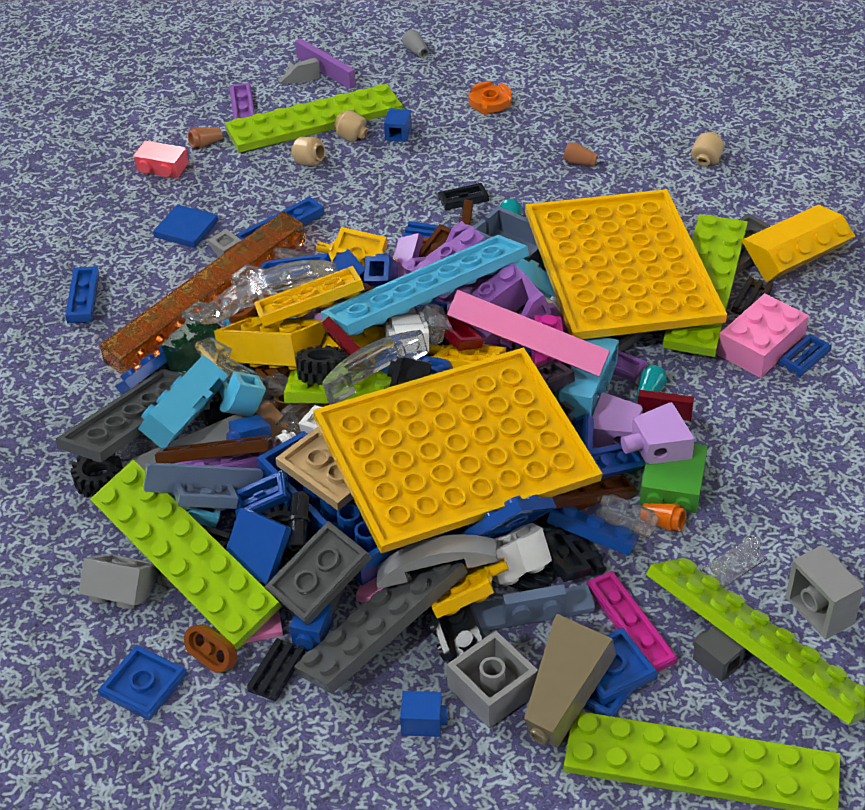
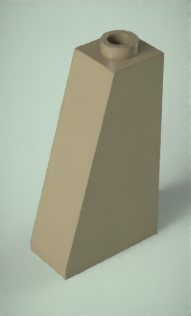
[524,614,616,748]

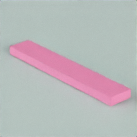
[447,290,610,377]

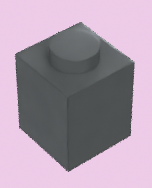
[693,626,745,682]

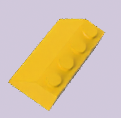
[742,204,855,282]
[214,317,326,370]

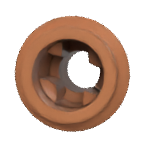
[188,127,222,149]
[563,142,598,167]

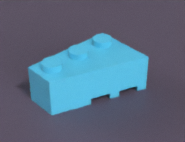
[138,354,229,448]

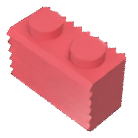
[134,141,189,178]

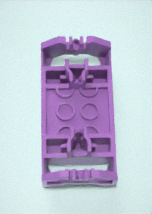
[402,221,552,351]

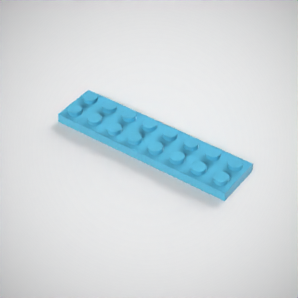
[321,235,529,336]

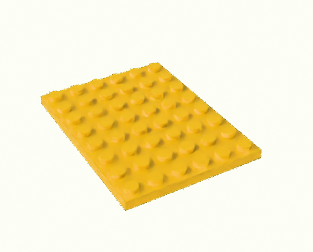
[525,189,727,340]
[313,347,603,554]

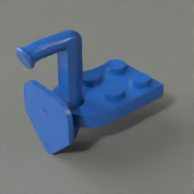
[439,494,557,564]

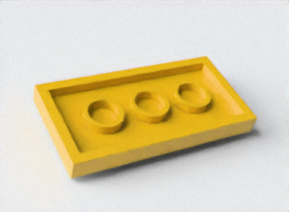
[254,266,365,327]

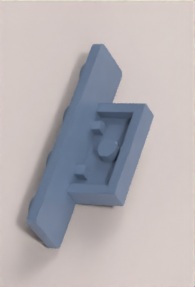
[143,463,263,511]
[472,584,595,632]

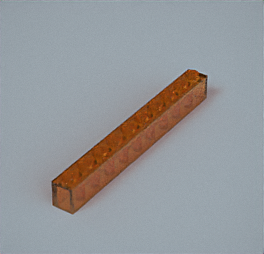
[100,211,305,374]

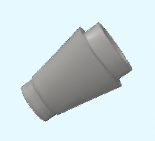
[402,30,429,58]

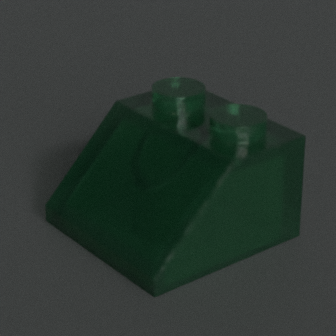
[161,315,226,373]

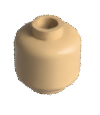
[334,110,368,142]
[691,132,725,167]
[291,137,326,166]

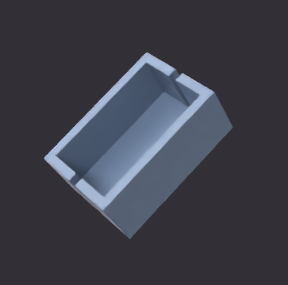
[473,206,544,267]

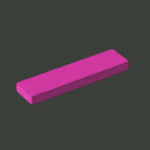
[586,571,678,672]

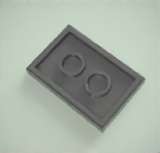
[265,521,372,626]

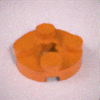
[468,81,511,115]

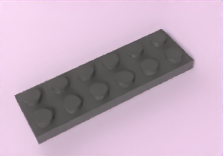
[56,369,184,462]
[293,560,468,694]

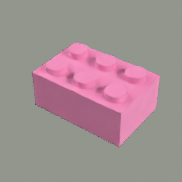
[717,294,809,378]

